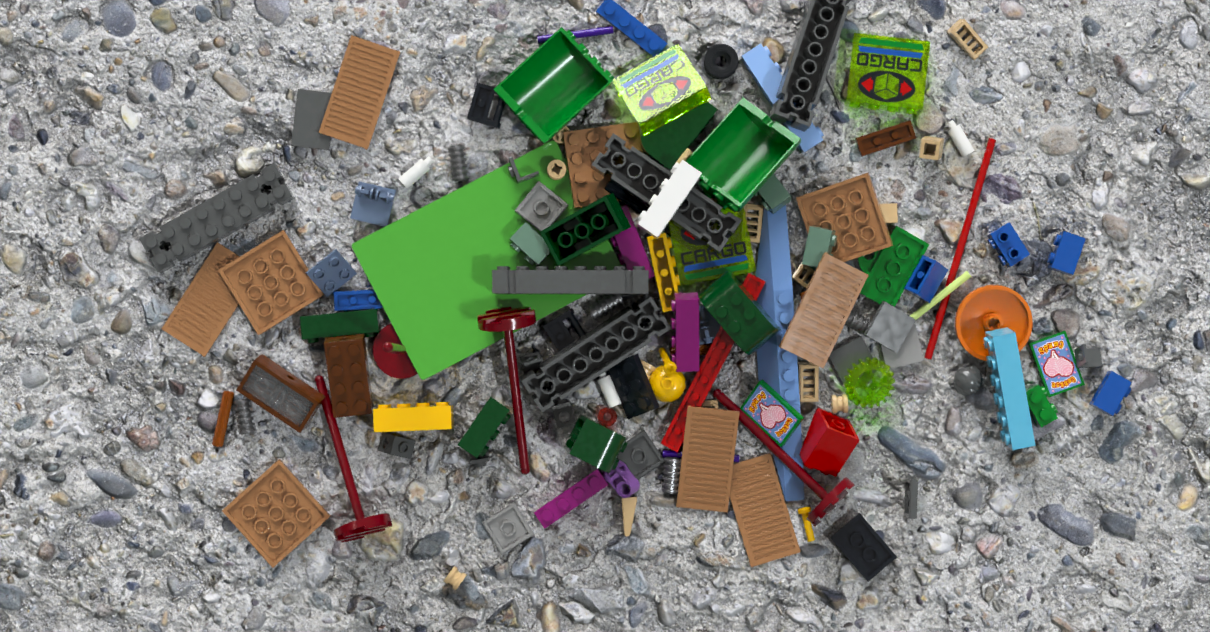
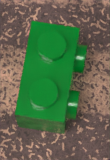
[1026,385,1058,428]

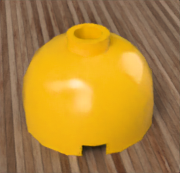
[649,365,686,402]

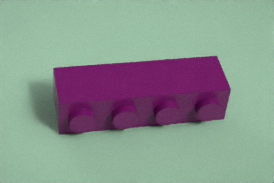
[611,205,655,279]
[671,292,699,372]
[534,468,608,529]

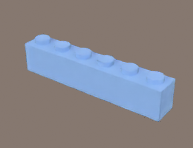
[740,44,824,154]

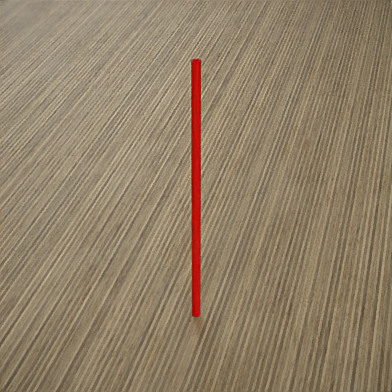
[924,138,996,360]

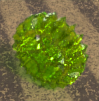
[843,357,895,408]

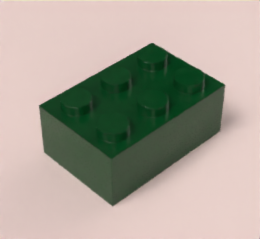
[458,397,511,458]

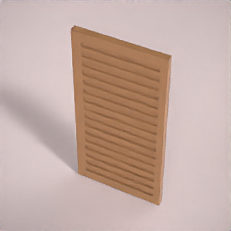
[319,35,400,150]
[162,242,240,357]
[779,252,868,369]
[676,405,740,513]
[729,453,801,568]

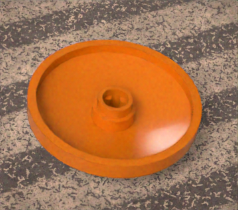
[955,285,1033,361]

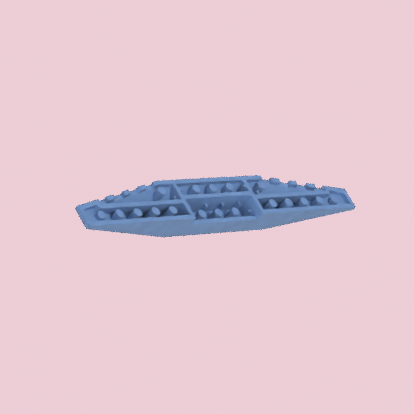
[755,205,805,501]

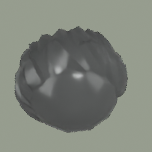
[954,366,983,396]

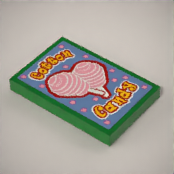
[1028,331,1085,398]
[740,380,804,447]

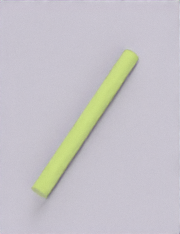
[910,271,972,320]

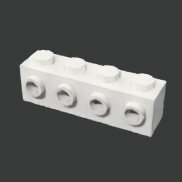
[637,160,702,239]

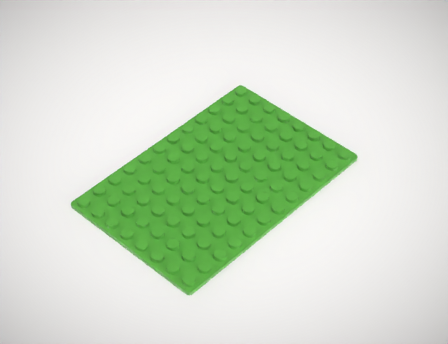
[352,140,621,380]

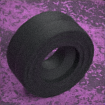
[704,44,739,80]

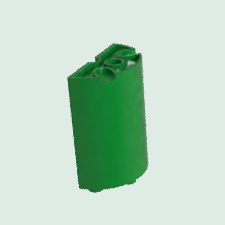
[494,27,614,145]
[685,97,801,212]

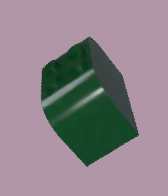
[640,89,718,171]
[540,193,631,266]
[698,271,781,355]
[564,414,628,473]

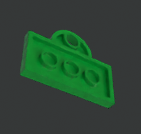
[857,226,930,307]

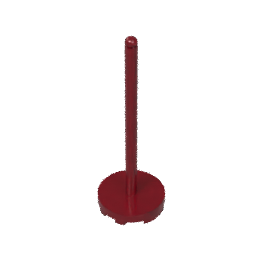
[477,307,536,475]
[373,323,418,379]
[315,375,393,543]
[713,389,855,527]

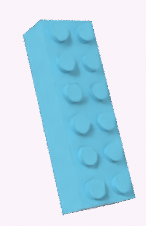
[983,327,1036,450]

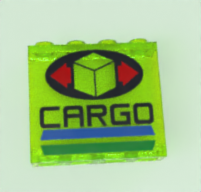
[845,33,930,115]
[613,44,712,136]
[669,207,756,286]

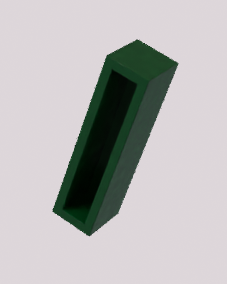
[300,309,380,343]

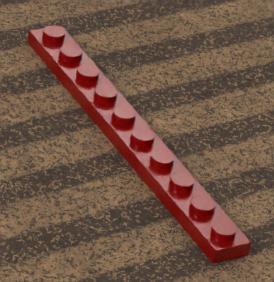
[660,273,766,452]

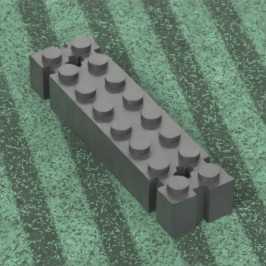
[769,0,851,132]
[591,133,742,254]
[139,163,295,273]
[492,266,649,294]
[519,294,671,413]

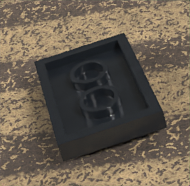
[608,353,659,419]
[830,513,897,582]

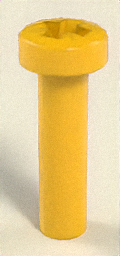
[658,347,677,374]
[798,507,815,542]

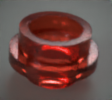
[598,407,617,426]

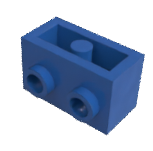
[987,222,1030,268]
[1047,231,1086,276]
[904,255,948,303]
[1089,371,1132,416]

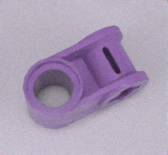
[603,460,640,498]

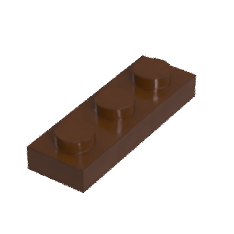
[855,120,916,157]

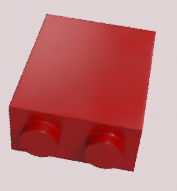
[799,408,860,477]

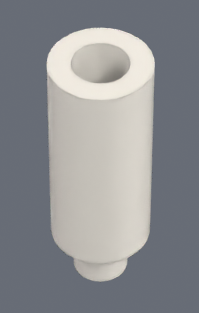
[946,120,975,157]
[398,156,433,189]
[597,372,621,408]

